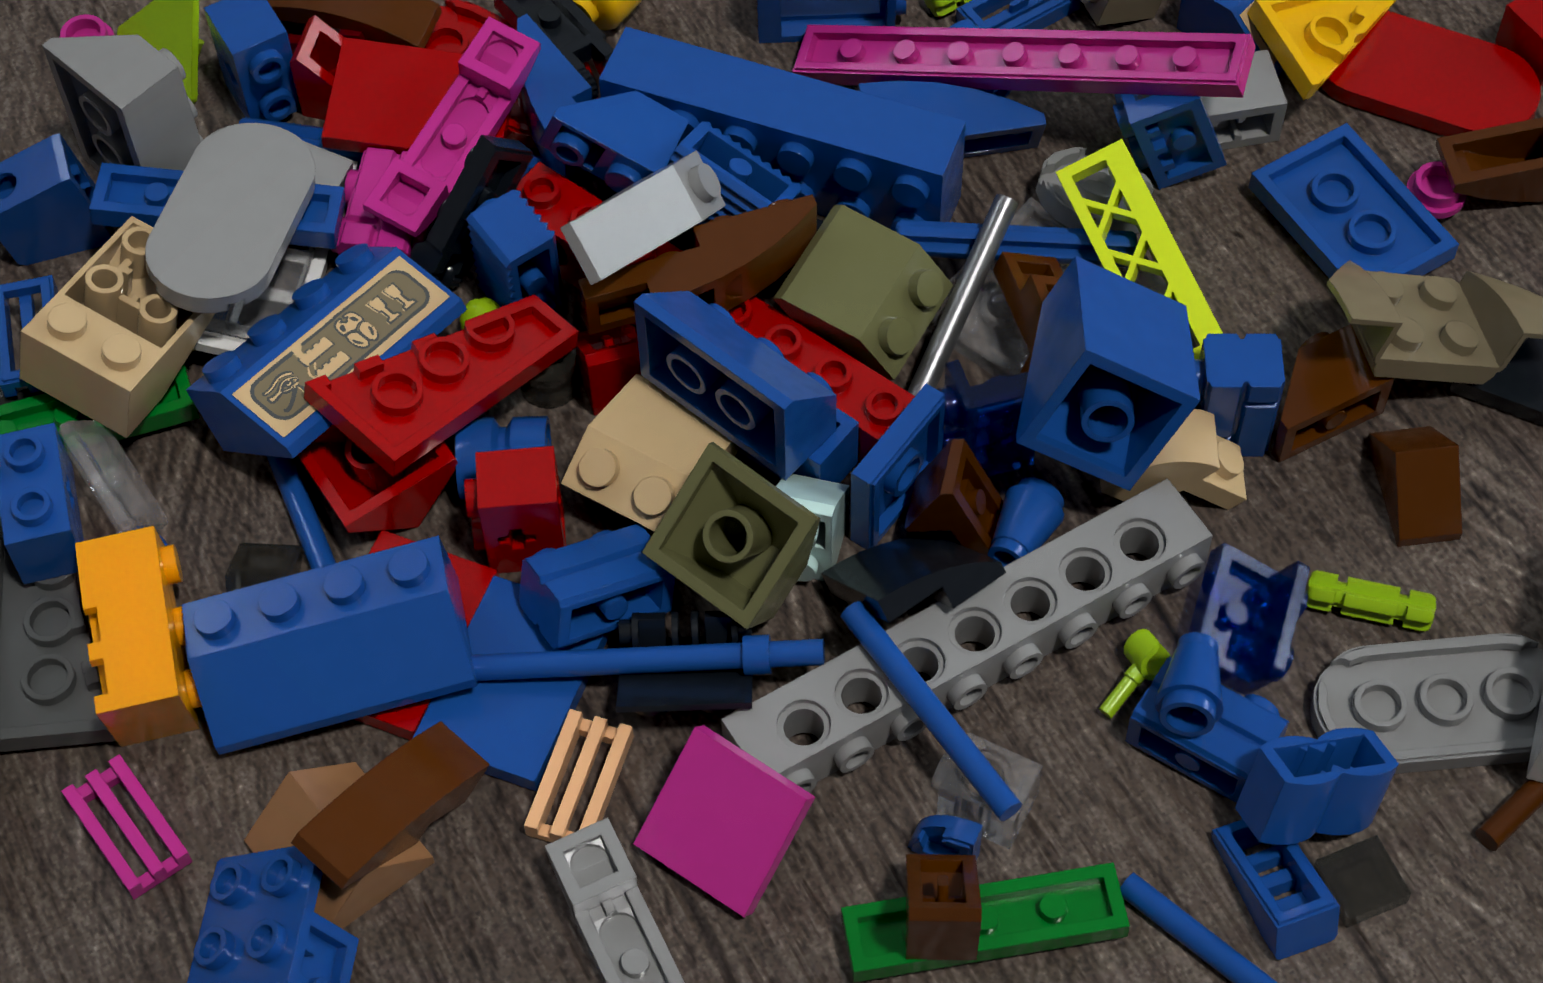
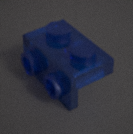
[1188,542,1310,695]

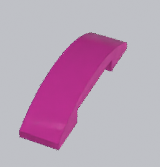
[363,16,541,237]

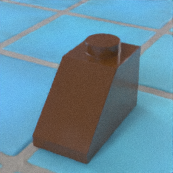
[1272,324,1394,463]

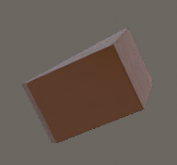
[1367,426,1462,547]
[906,854,982,960]

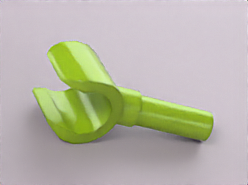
[1098,629,1171,719]

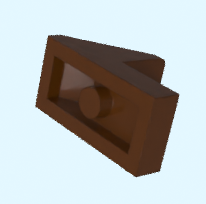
[905,439,1003,556]

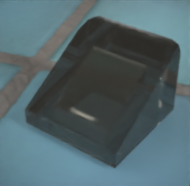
[225,543,303,592]

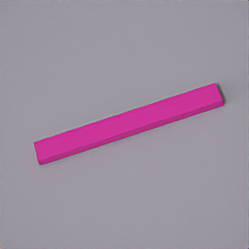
[792,25,1256,98]

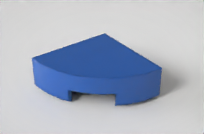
[908,815,983,860]

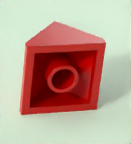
[297,425,458,533]

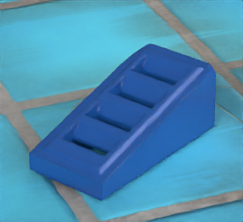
[1211,819,1340,960]

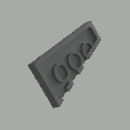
[0,517,116,752]

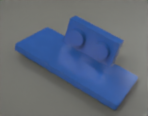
[187,846,359,983]

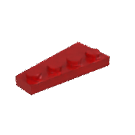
[304,294,579,477]

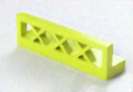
[1056,139,1223,359]

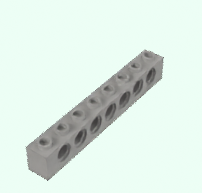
[721,478,1213,793]

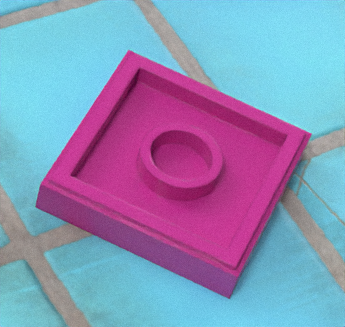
[633,725,815,917]

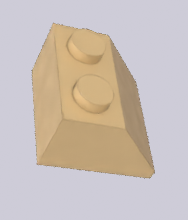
[561,374,740,531]

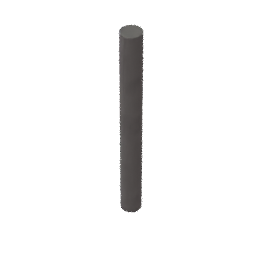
[908,194,1019,396]

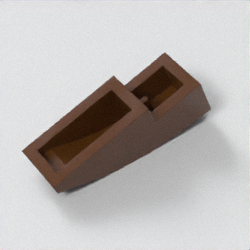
[1435,117,1543,202]
[291,721,490,889]

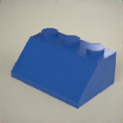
[634,291,837,481]

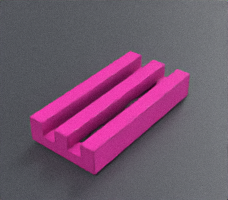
[61,754,193,900]

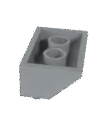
[42,35,204,171]

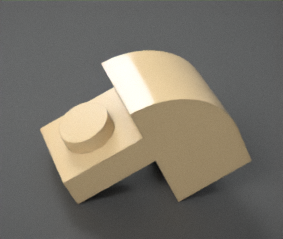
[1100,409,1247,510]

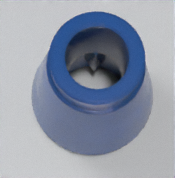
[988,477,1064,567]
[1154,632,1224,737]

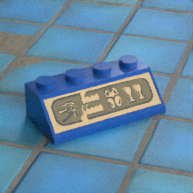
[186,243,467,459]

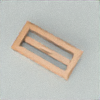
[524,709,634,842]

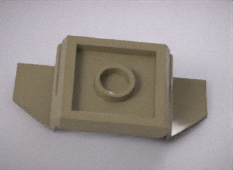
[1327,260,1543,385]

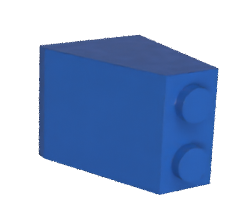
[1016,256,1201,491]

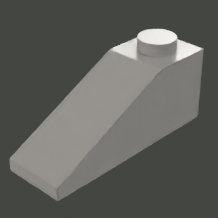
[560,150,726,285]

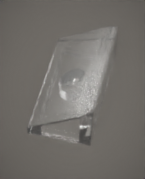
[58,420,168,533]

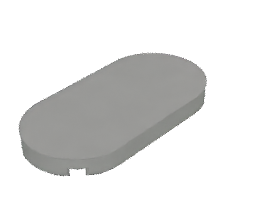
[145,123,316,313]
[1310,633,1543,774]

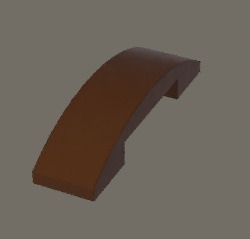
[267,0,442,48]

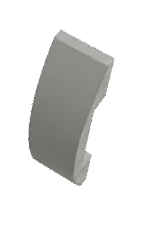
[545,817,685,983]

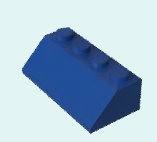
[182,535,477,755]

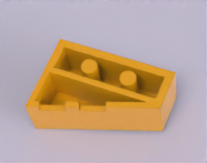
[75,526,202,747]

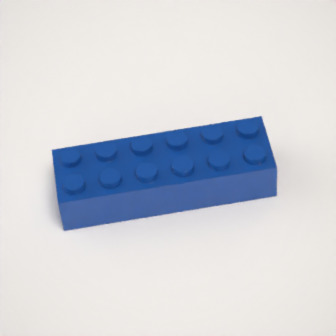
[599,27,966,231]

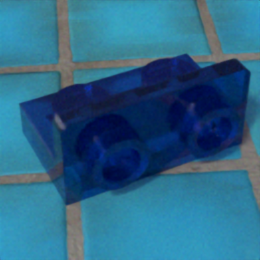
[937,360,1035,477]

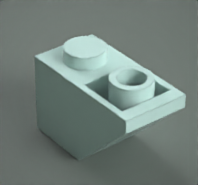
[776,474,850,582]

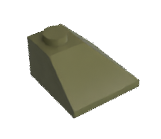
[642,442,821,629]

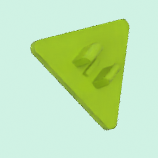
[117,0,204,104]

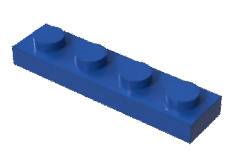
[89,162,346,249]

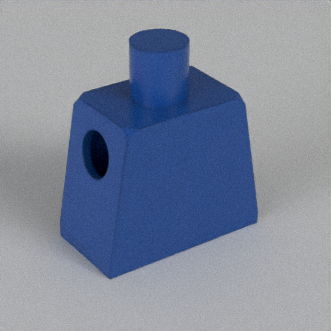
[0,133,113,266]

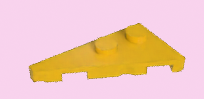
[1247,0,1397,100]

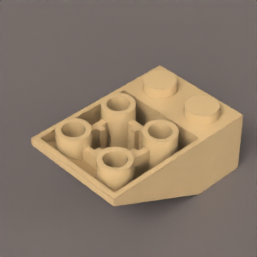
[20,216,215,438]

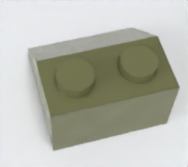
[773,204,953,380]

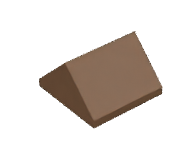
[244,762,435,929]

